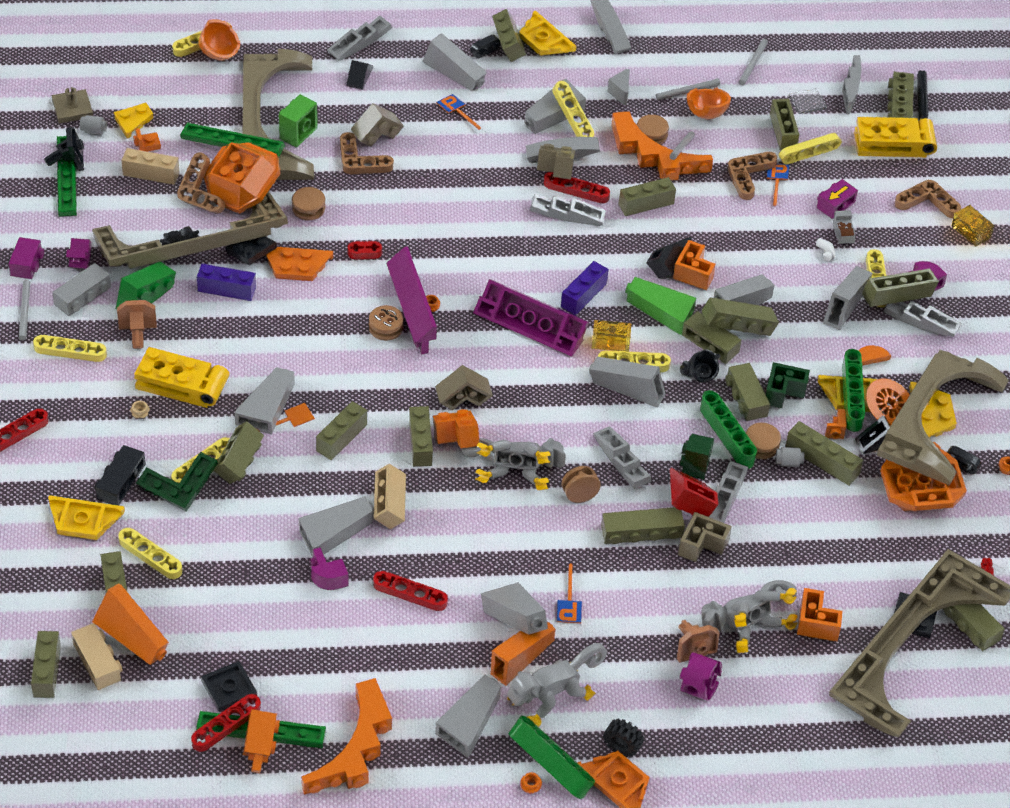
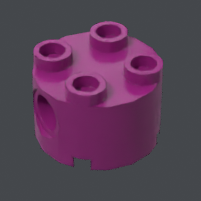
[680,652,722,701]

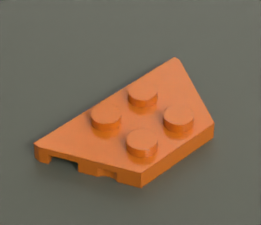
[266,247,333,281]
[577,751,650,808]

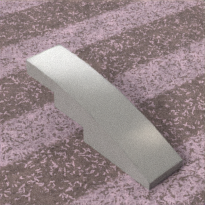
[590,0,631,54]
[327,16,392,61]
[842,55,861,114]
[526,137,600,162]
[530,194,606,225]
[883,301,962,337]
[593,426,651,489]
[709,461,748,523]

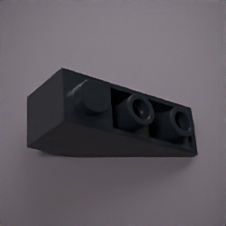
[646,237,692,278]

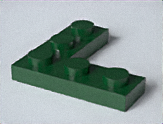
[136,452,218,512]

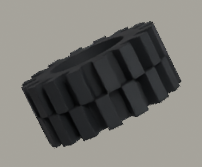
[603,718,644,757]

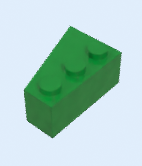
[115,261,176,309]

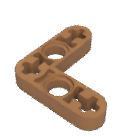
[340,132,394,174]
[177,152,225,214]
[728,152,777,200]
[894,180,961,218]

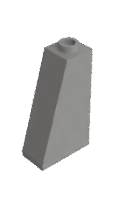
[422,33,487,91]
[524,79,586,134]
[823,266,873,330]
[714,274,775,305]
[589,356,665,407]
[235,367,295,435]
[298,496,374,557]
[481,582,548,635]
[435,675,501,758]

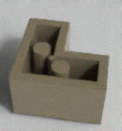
[351,103,404,147]
[537,144,575,179]
[435,365,493,410]
[678,512,732,562]

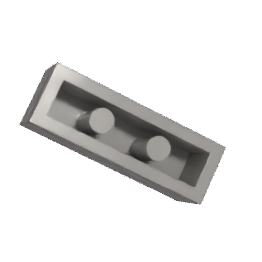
[52,263,111,316]

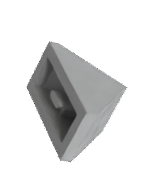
[607,69,630,105]

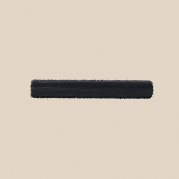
[917,70,929,120]

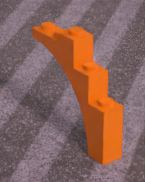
[611,111,713,180]
[301,678,392,795]

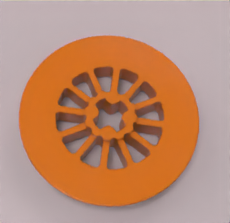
[866,378,910,426]

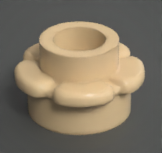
[130,401,150,418]

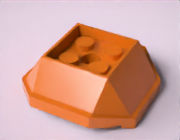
[204,142,281,214]
[880,442,967,512]

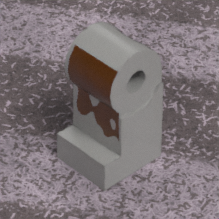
[833,210,855,244]

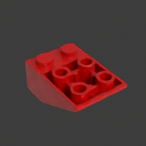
[670,467,718,517]

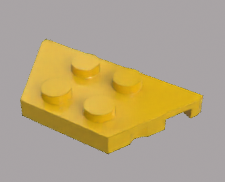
[519,10,576,55]
[817,375,877,412]
[909,382,957,437]
[48,495,125,540]

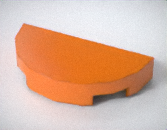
[858,345,891,366]

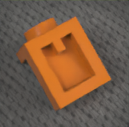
[133,128,161,152]
[825,409,846,439]

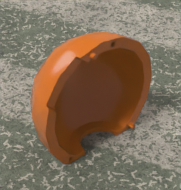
[199,19,240,61]
[687,87,731,120]

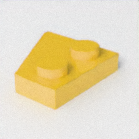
[114,103,153,139]

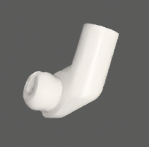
[816,238,836,261]

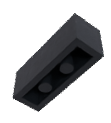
[94,445,146,506]

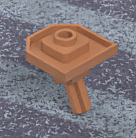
[117,300,157,349]
[677,620,720,663]

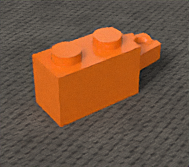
[243,709,280,773]

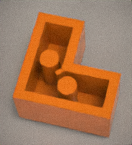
[673,240,716,291]
[433,409,480,448]
[797,588,843,641]

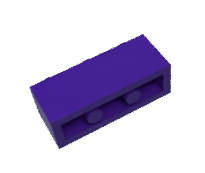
[560,261,609,316]
[197,263,256,301]

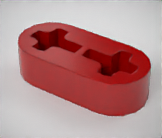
[348,241,382,260]

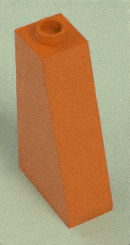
[92,584,169,665]
[490,622,556,686]

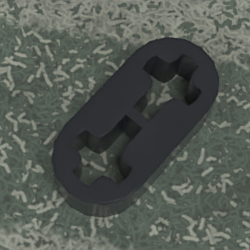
[470,35,501,58]
[947,446,982,474]

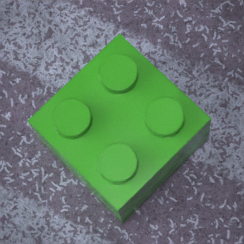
[278,94,317,148]

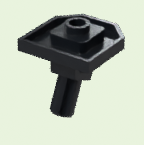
[44,127,84,171]

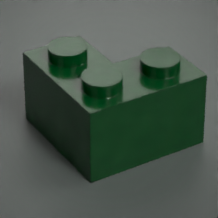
[766,362,810,408]
[679,433,714,480]

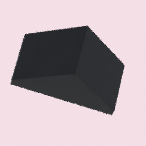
[346,60,373,90]
[854,416,890,454]

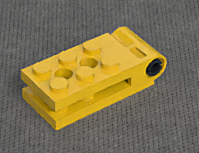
[854,117,937,158]
[134,347,230,408]

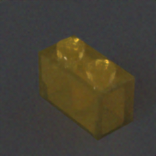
[951,205,994,247]
[591,320,632,352]

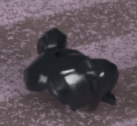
[160,226,200,246]
[680,349,720,383]

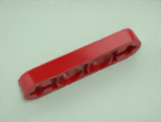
[544,172,610,204]
[0,408,49,452]
[373,571,448,611]
[191,694,261,752]

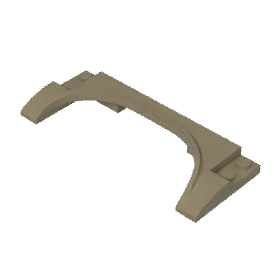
[243,49,314,180]
[92,191,288,269]
[877,350,1009,486]
[829,549,1010,737]

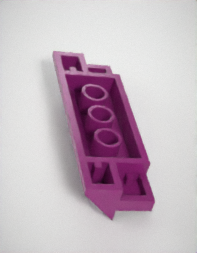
[386,246,437,355]
[473,279,589,356]

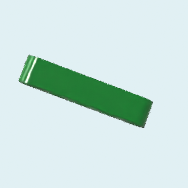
[842,349,865,432]
[700,390,757,469]
[508,715,595,799]

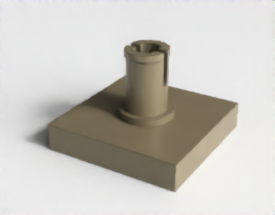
[51,87,93,124]

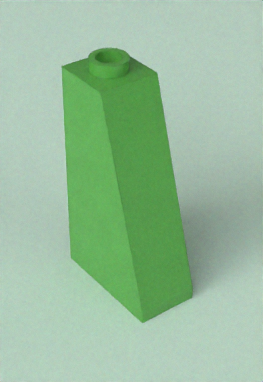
[625,277,697,335]

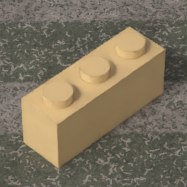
[122,148,180,185]
[374,463,406,529]
[71,623,123,690]

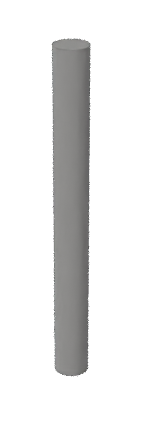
[739,39,768,85]
[656,78,720,100]
[670,131,695,160]
[19,280,31,341]

